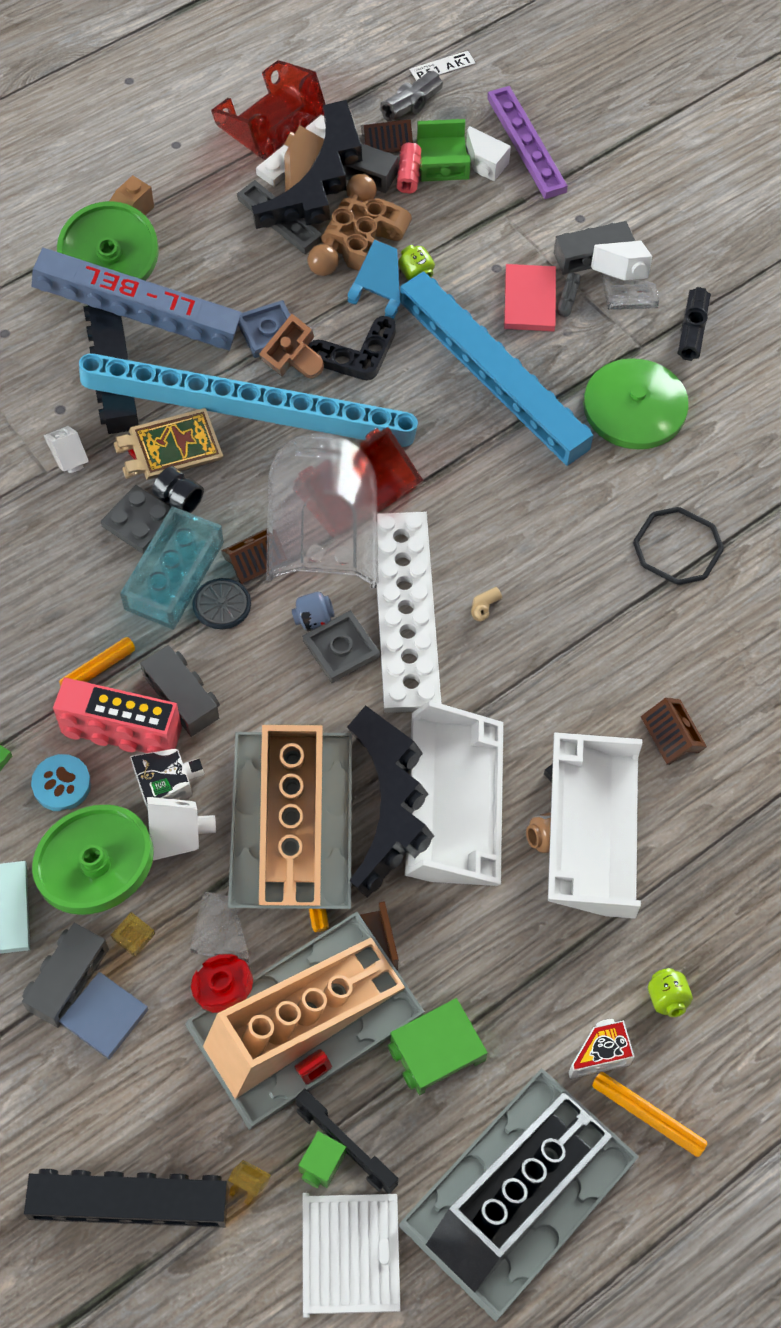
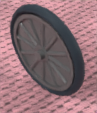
[192,578,251,630]

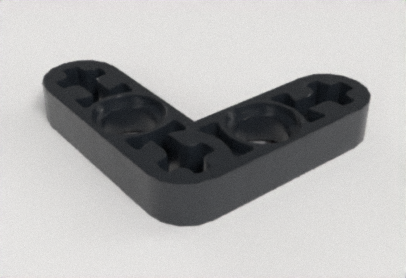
[308,316,396,381]

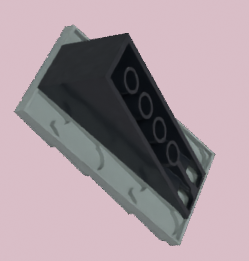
[399,1068,639,1322]

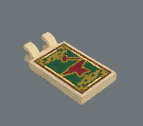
[114,408,223,480]

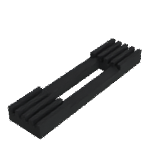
[296,1088,399,1194]

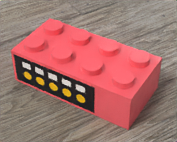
[53,677,182,753]

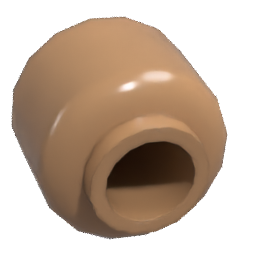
[526,812,551,853]

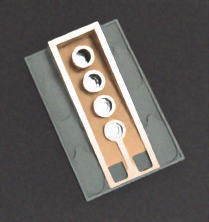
[228,725,352,909]
[185,912,425,1131]

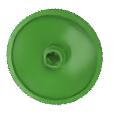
[57,201,159,281]
[583,358,689,450]
[32,805,154,915]

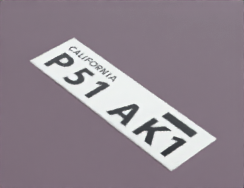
[409,51,475,81]

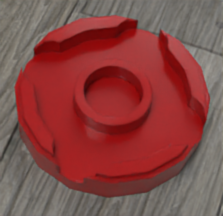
[191,954,253,1013]

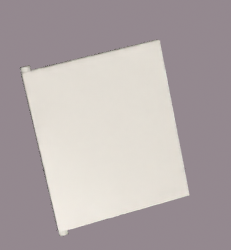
[303,1193,400,1318]

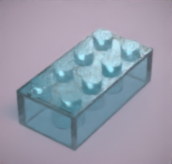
[120,506,224,630]

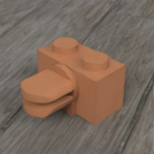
[259,314,324,379]

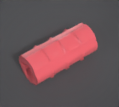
[397,142,422,194]

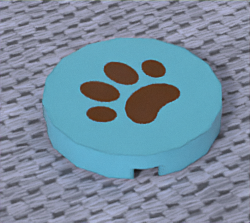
[31,754,91,811]

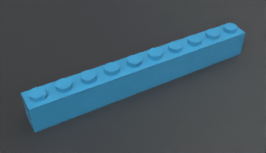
[400,272,593,466]

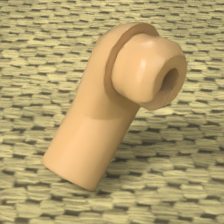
[471,587,502,622]

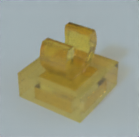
[111,912,155,957]
[228,1160,271,1205]

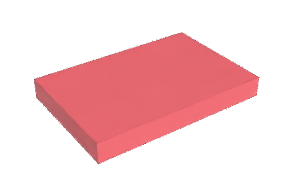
[504,264,556,332]

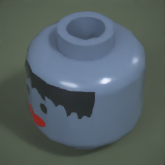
[292,591,335,631]

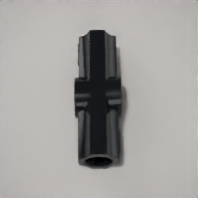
[677,287,711,361]

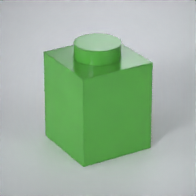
[298,1131,346,1188]

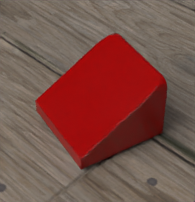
[294,1049,332,1085]

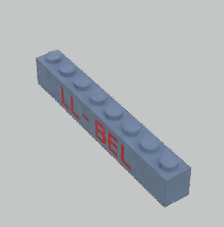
[31,247,241,351]

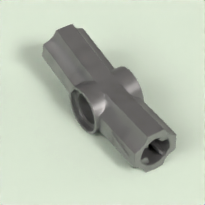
[380,71,443,122]

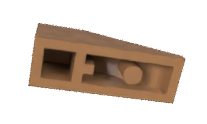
[284,125,324,192]
[109,175,154,215]

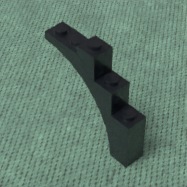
[251,100,363,229]
[347,705,434,898]

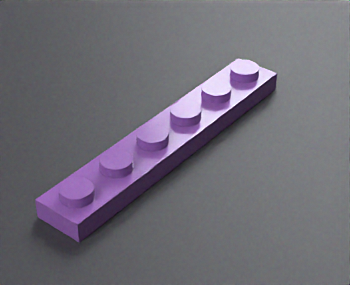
[487,86,568,199]

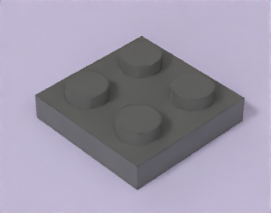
[101,485,178,554]
[302,610,380,683]

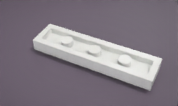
[256,115,326,187]

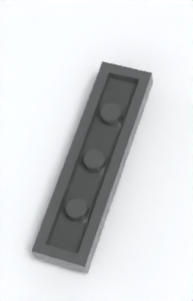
[237,180,322,254]

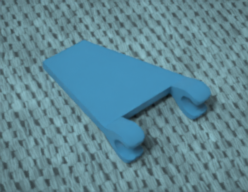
[348,239,400,320]

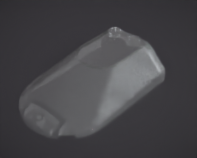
[266,433,379,588]

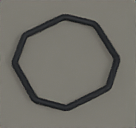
[633,507,724,585]

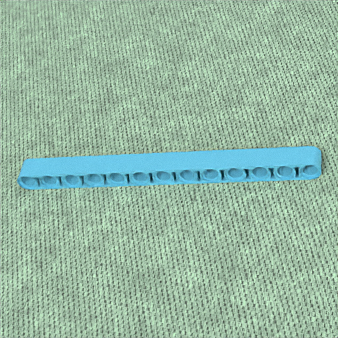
[79,354,418,447]

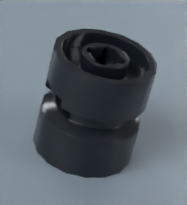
[152,466,204,516]

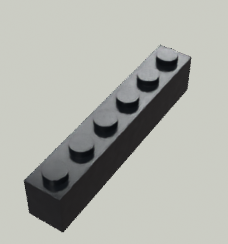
[83,305,139,434]
[24,1169,229,1228]

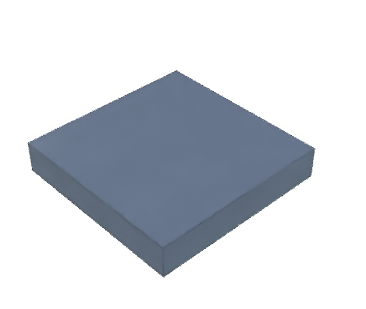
[238,300,290,358]
[59,972,149,1059]

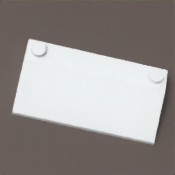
[405,700,503,886]
[548,733,642,918]

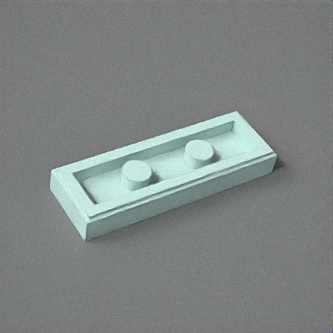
[0,861,30,954]

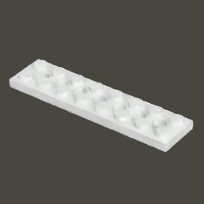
[373,512,441,713]

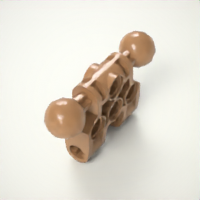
[307,174,412,276]

